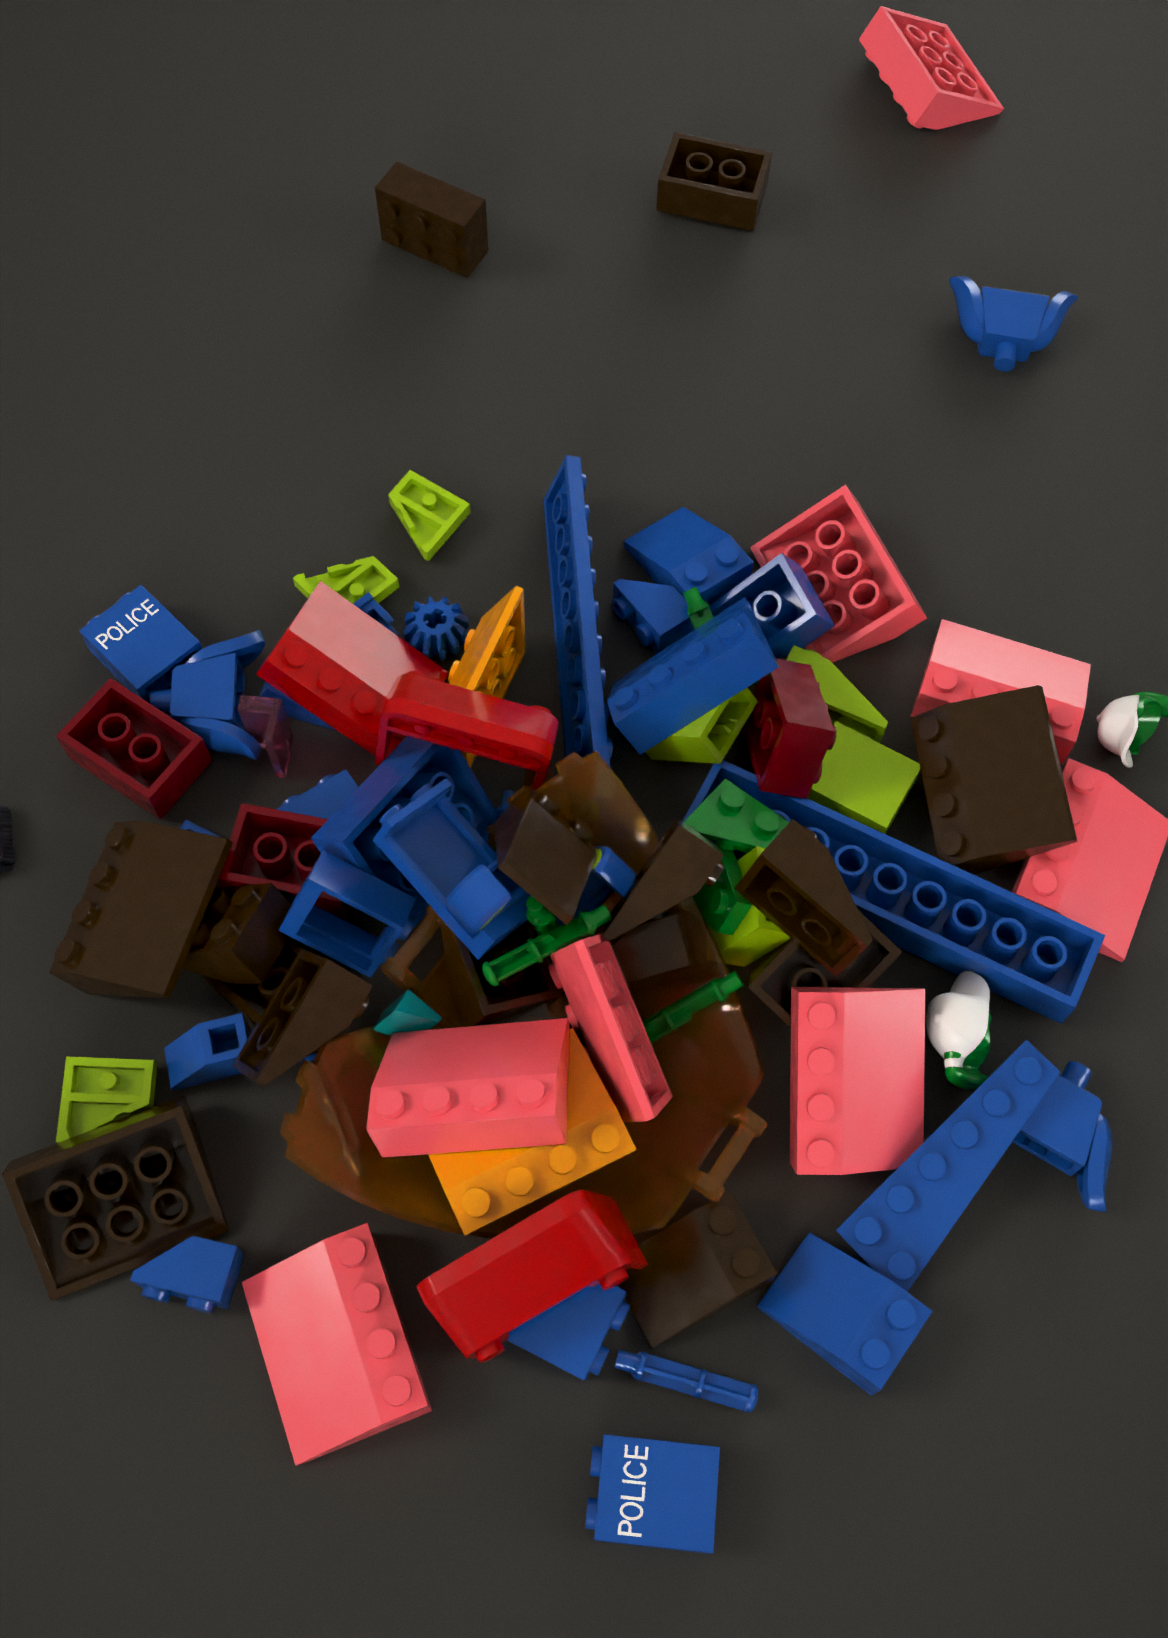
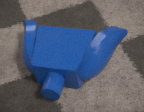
[949,276,1078,372]
[150,630,265,761]
[1012,1061,1112,1213]

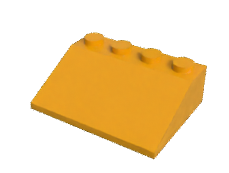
[448,586,526,768]
[428,1028,637,1236]

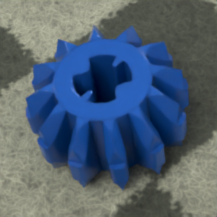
[403,595,469,662]

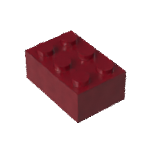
[742,658,837,799]
[56,678,213,820]
[218,803,351,920]

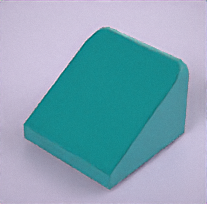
[373,989,442,1036]

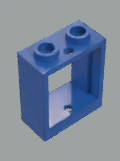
[278,850,416,978]

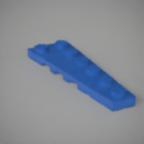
[836,1040,1060,1292]

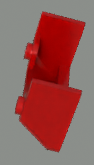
[375,671,559,793]
[416,1190,649,1363]

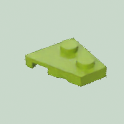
[388,470,471,561]
[293,556,400,604]

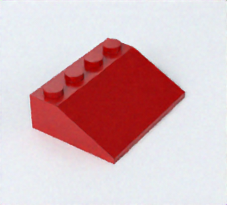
[256,581,449,759]

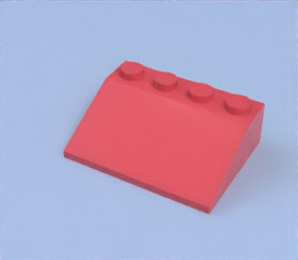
[859,6,1004,130]
[750,484,927,663]
[911,619,1091,764]
[1012,758,1168,962]
[549,933,673,1122]
[789,987,925,1175]
[366,1018,570,1158]
[242,1223,432,1466]

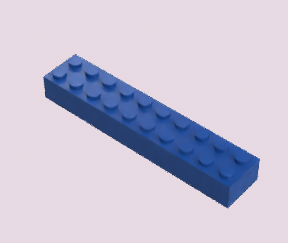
[682,760,1105,1024]

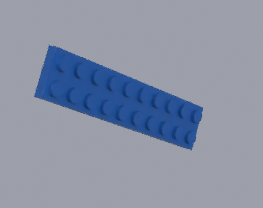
[543,455,616,827]

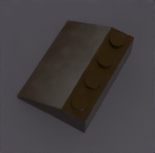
[911,685,1077,875]
[49,821,233,998]
[2,1095,229,1301]

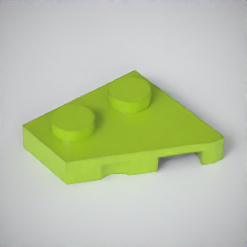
[56,1056,158,1143]

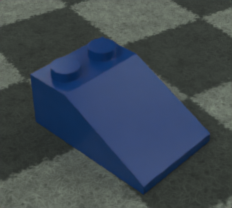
[623,507,753,606]
[709,553,835,659]
[757,1232,933,1396]

